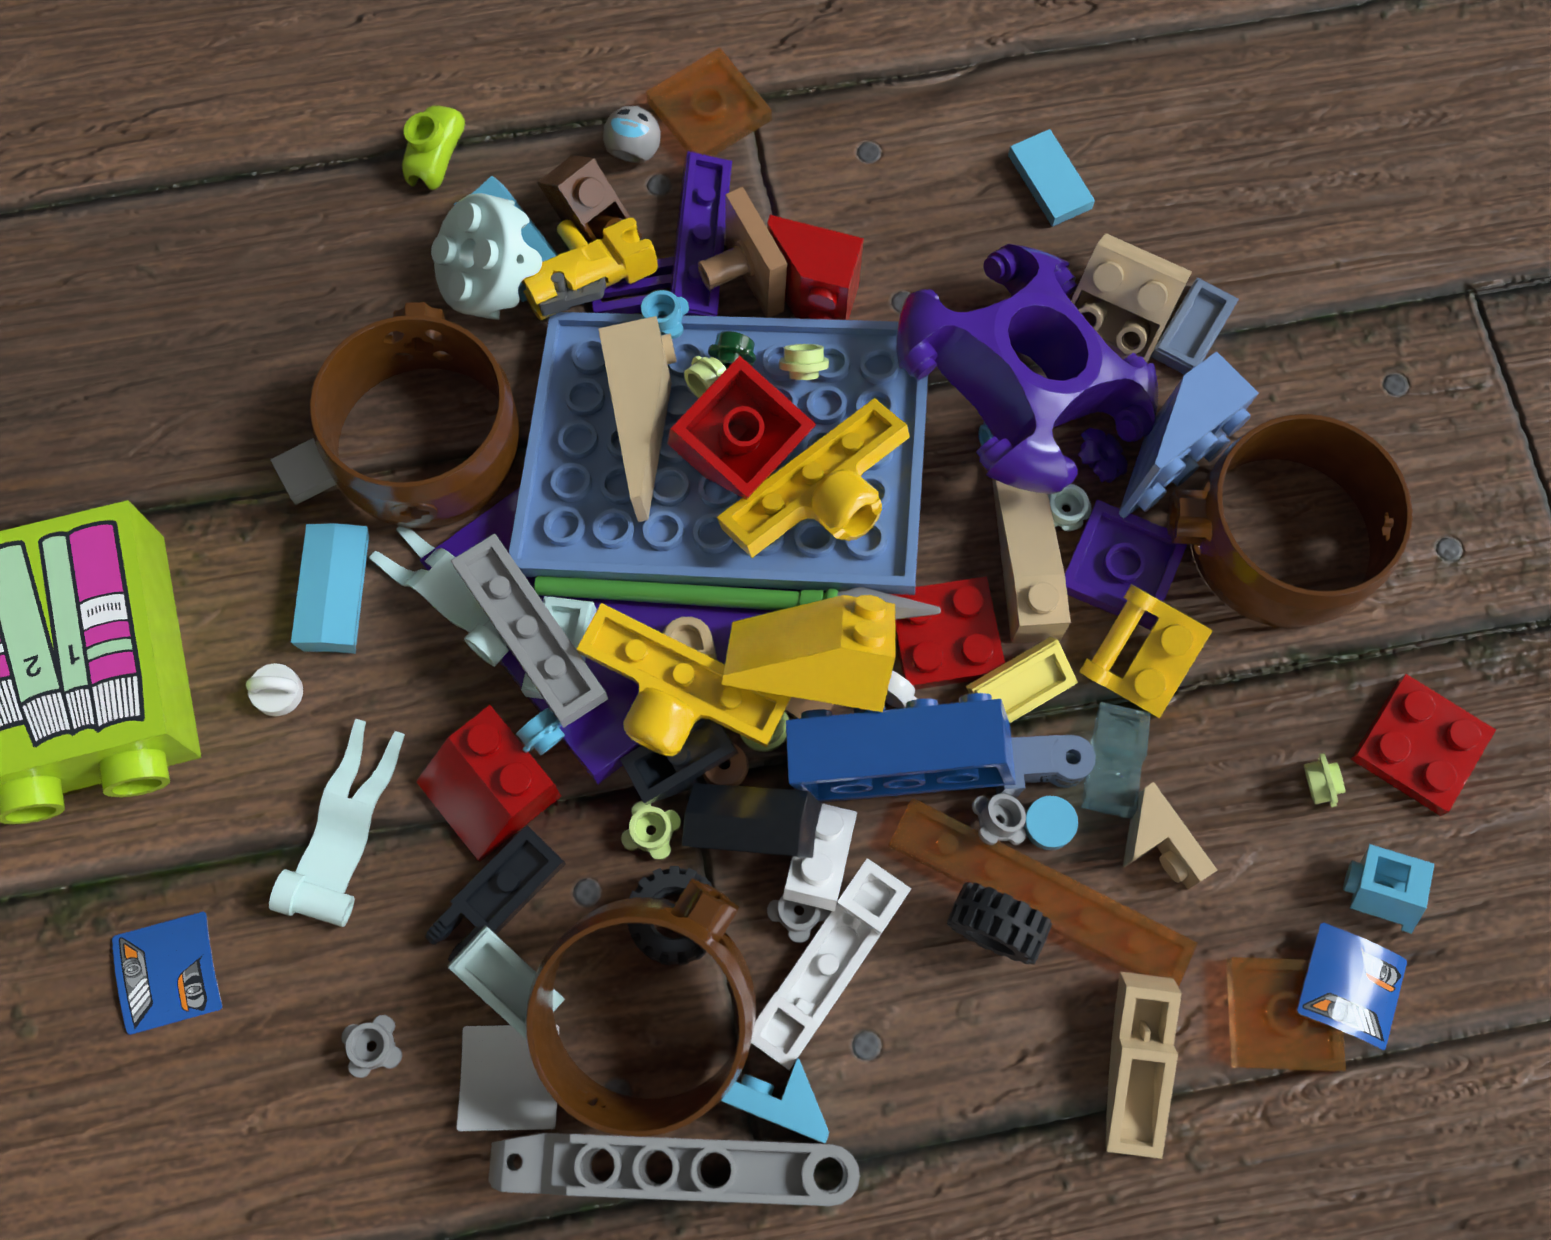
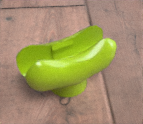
[402,105,465,190]

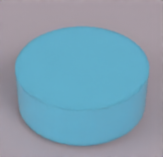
[1024,796,1078,850]

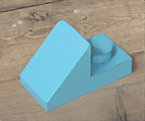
[721,1058,829,1144]

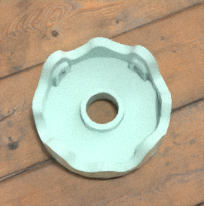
[431,193,542,320]

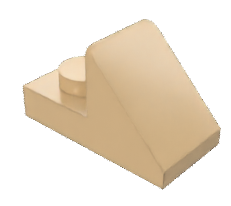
[1123,782,1217,889]

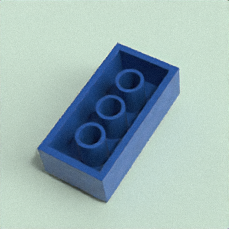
[786,693,1016,802]

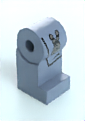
[996,735,1096,798]

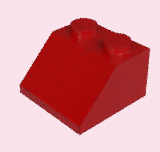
[767,215,864,320]
[667,356,816,500]
[416,705,562,862]

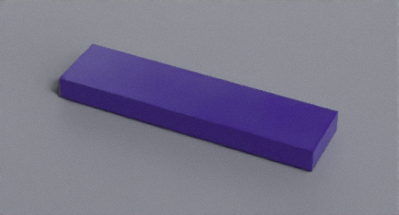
[670,151,732,316]

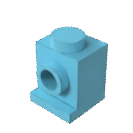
[1343,844,1434,934]

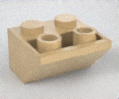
[1071,233,1192,362]

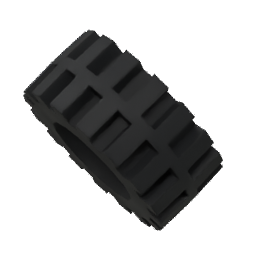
[628,866,713,966]
[947,882,1052,965]

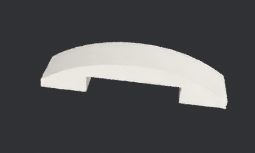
[751,858,911,1070]

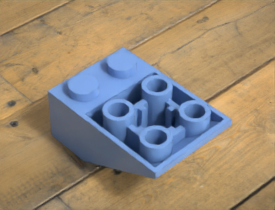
[1118,351,1259,519]

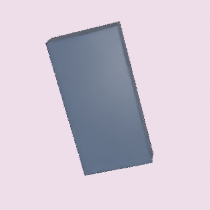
[1151,277,1239,375]

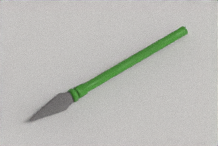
[535,576,941,620]

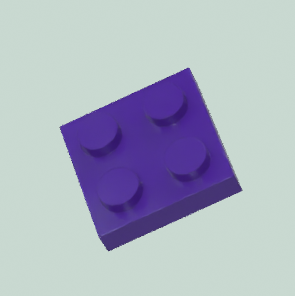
[1065,500,1187,630]

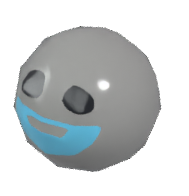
[603,106,661,164]

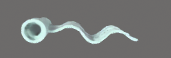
[368,527,509,666]
[269,719,405,927]

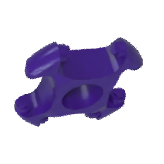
[896,244,1158,494]

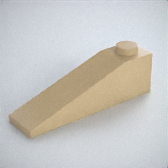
[598,316,677,522]
[992,478,1071,644]

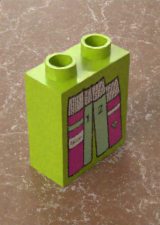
[0,500,202,824]

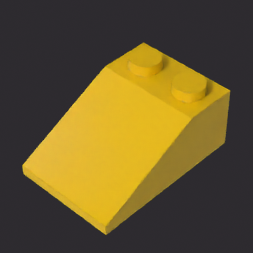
[722,595,895,712]

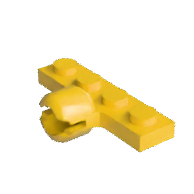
[717,398,910,558]
[576,603,791,756]

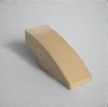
[1106,972,1182,1159]

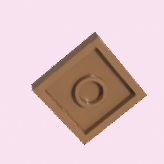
[698,187,787,318]

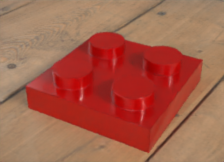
[891,576,1005,690]
[1351,674,1496,816]

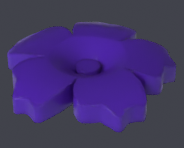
[1078,428,1128,483]

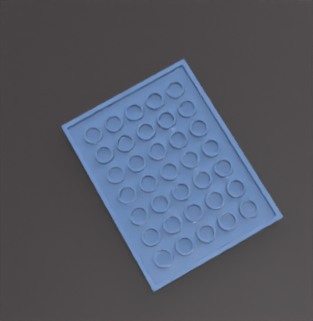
[509,312,928,595]

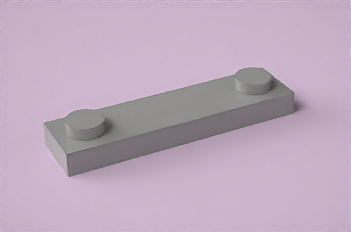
[451,534,608,728]

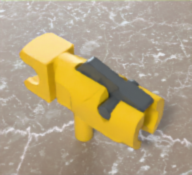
[521,218,658,321]

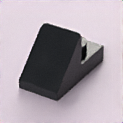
[620,718,738,805]

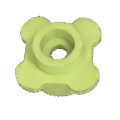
[1304,753,1345,807]
[621,801,681,860]

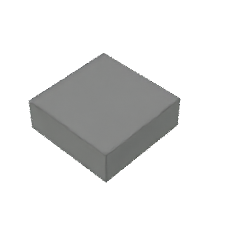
[270,438,336,505]

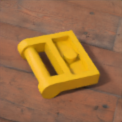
[1079,584,1213,718]

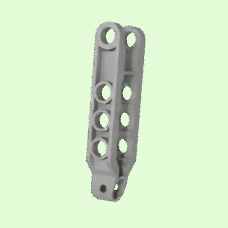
[489,1133,860,1206]

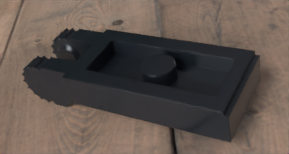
[425,825,566,962]

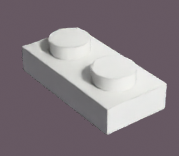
[783,803,857,912]

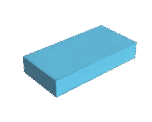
[1008,129,1095,227]

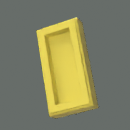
[966,637,1078,723]

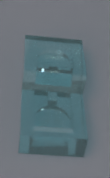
[1081,702,1151,819]

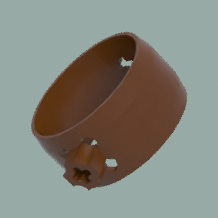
[310,302,519,529]
[1167,414,1413,628]
[526,878,756,1137]

